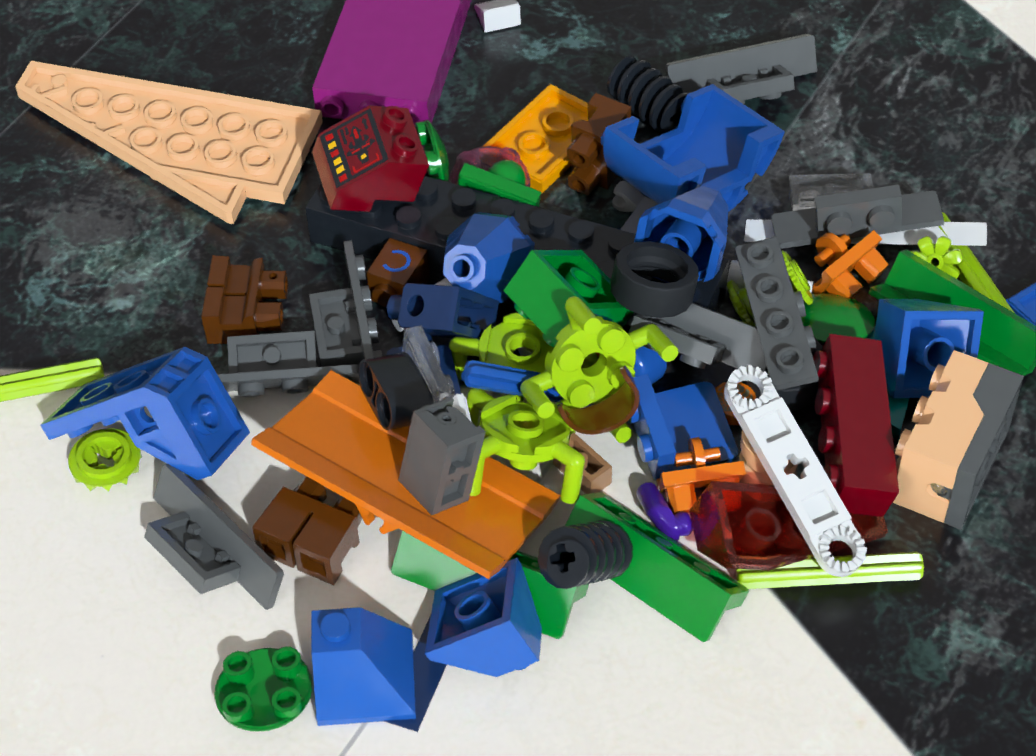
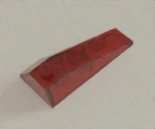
[689,481,888,571]

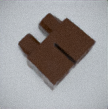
[567,93,631,195]
[201,255,288,344]
[252,477,362,586]

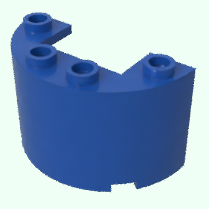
[601,84,785,212]

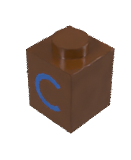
[367,238,430,308]

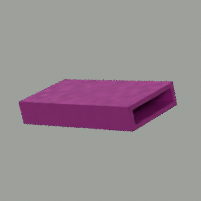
[312,0,472,125]

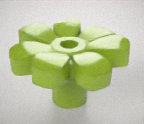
[910,236,963,279]

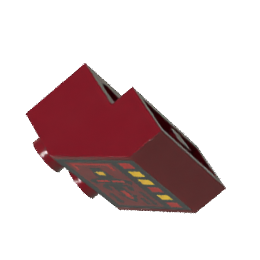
[312,105,429,212]

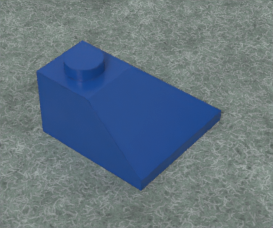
[874,299,984,398]
[425,558,542,677]
[311,607,416,726]

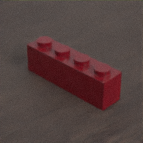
[813,334,899,517]

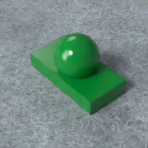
[458,159,542,207]

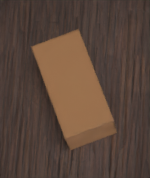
[553,433,612,494]

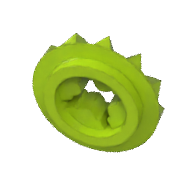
[68,428,142,492]

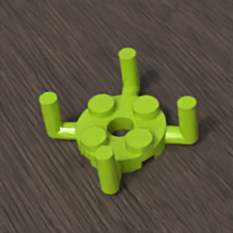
[520,296,678,443]
[449,313,598,402]
[466,388,585,504]

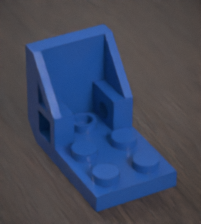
[40,347,250,480]

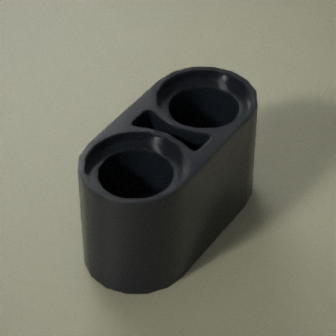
[359,352,433,430]

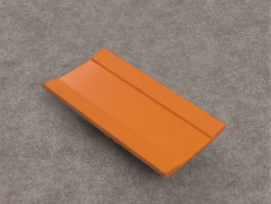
[251,370,560,579]

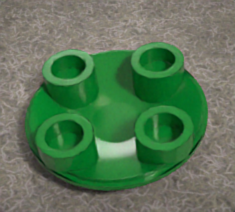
[415,120,449,182]
[801,293,875,344]
[214,647,313,732]

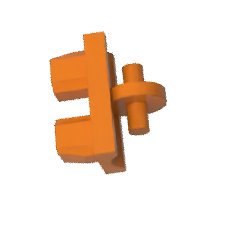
[812,230,889,299]
[656,437,746,514]

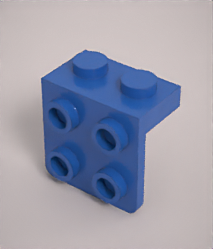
[628,374,738,481]

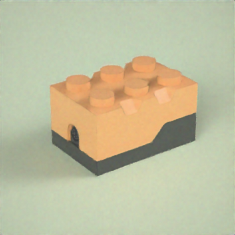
[893,350,1024,530]

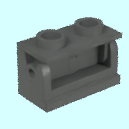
[398,397,486,516]

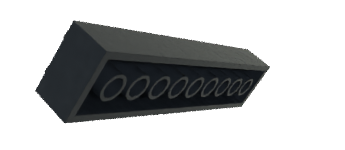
[305,176,729,333]

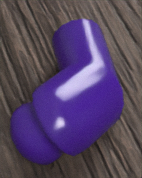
[636,482,693,541]

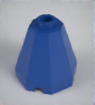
[634,186,728,283]
[443,212,535,303]

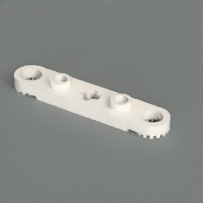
[724,365,867,577]

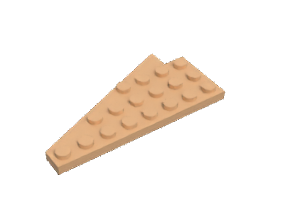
[15,61,323,224]

